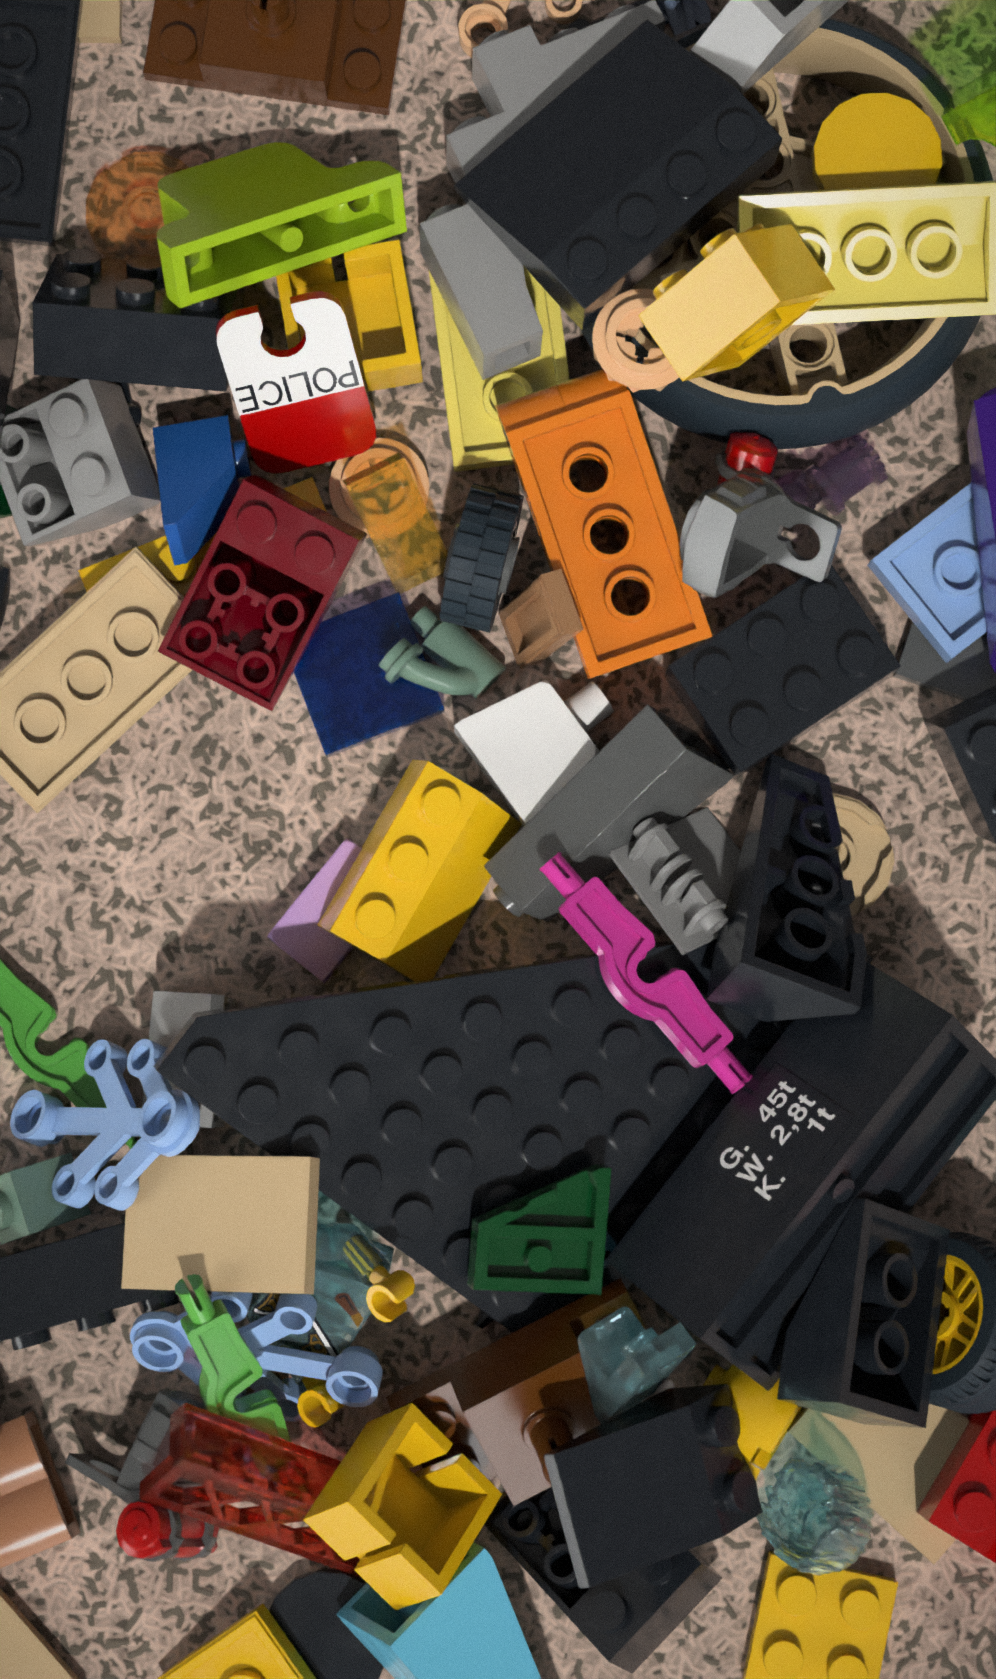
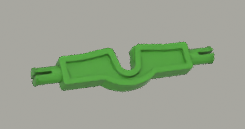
[0,958,141,1149]
[175,1274,306,1509]

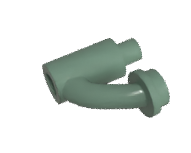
[379,606,506,700]

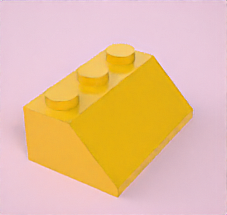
[317,759,522,982]

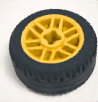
[929,1232,996,1414]

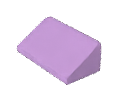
[268,838,362,984]

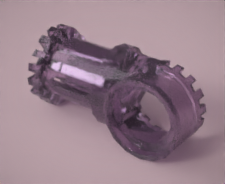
[775,434,888,516]

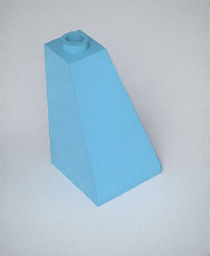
[336,1542,541,1679]

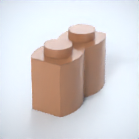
[0,1411,80,1569]

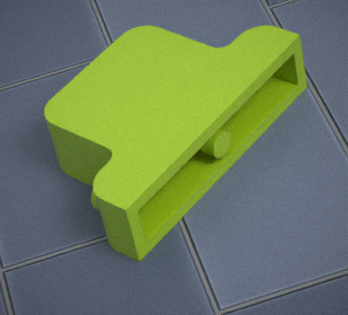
[156,142,407,308]

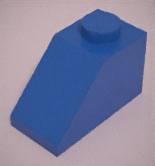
[153,415,252,565]

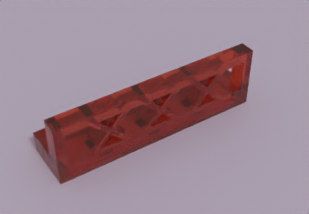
[139,1403,361,1578]

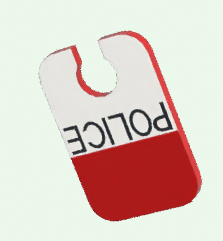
[216,291,376,474]

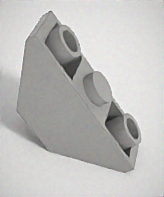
[689,0,849,94]

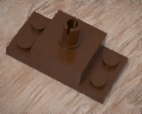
[143,0,407,115]
[386,1278,675,1506]

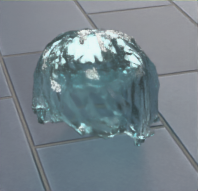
[756,1457,875,1576]

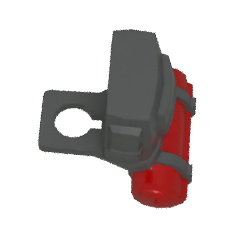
[679,432,842,598]
[65,1391,228,1562]

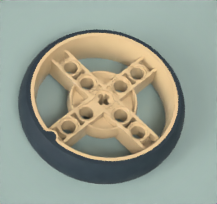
[581,17,993,449]

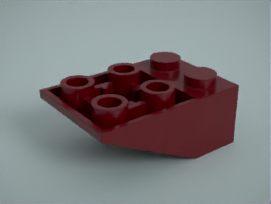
[157,474,367,711]

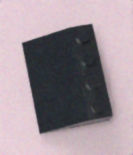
[454,19,782,331]

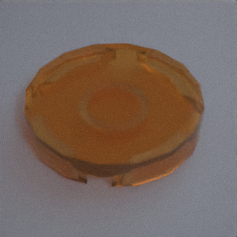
[86,152,189,260]

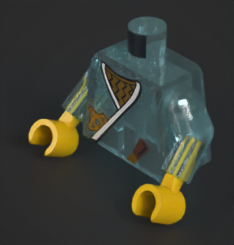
[246,1223,415,1427]

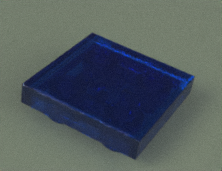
[294,592,445,758]

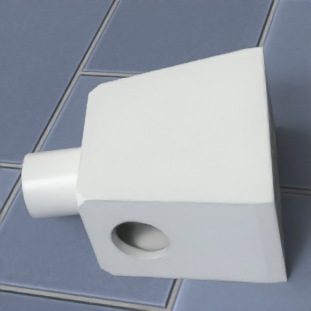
[454,680,614,827]

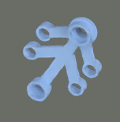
[10,1039,200,1211]
[130,1292,383,1422]

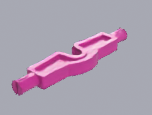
[539,852,753,1094]

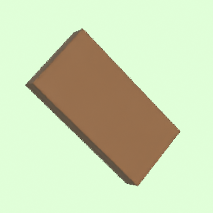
[498,569,583,669]

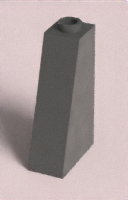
[484,704,734,922]

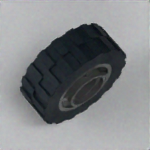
[439,483,524,633]

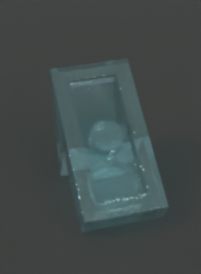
[578,1307,697,1424]

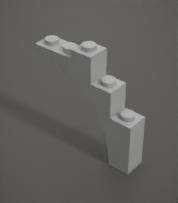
[420,0,666,380]

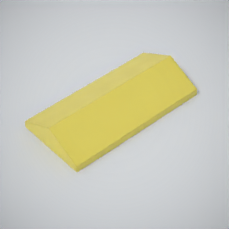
[737,181,996,325]

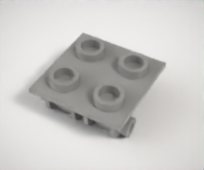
[609,807,741,955]

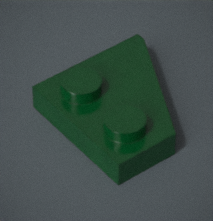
[467,1164,612,1295]

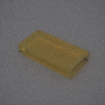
[342,452,448,595]

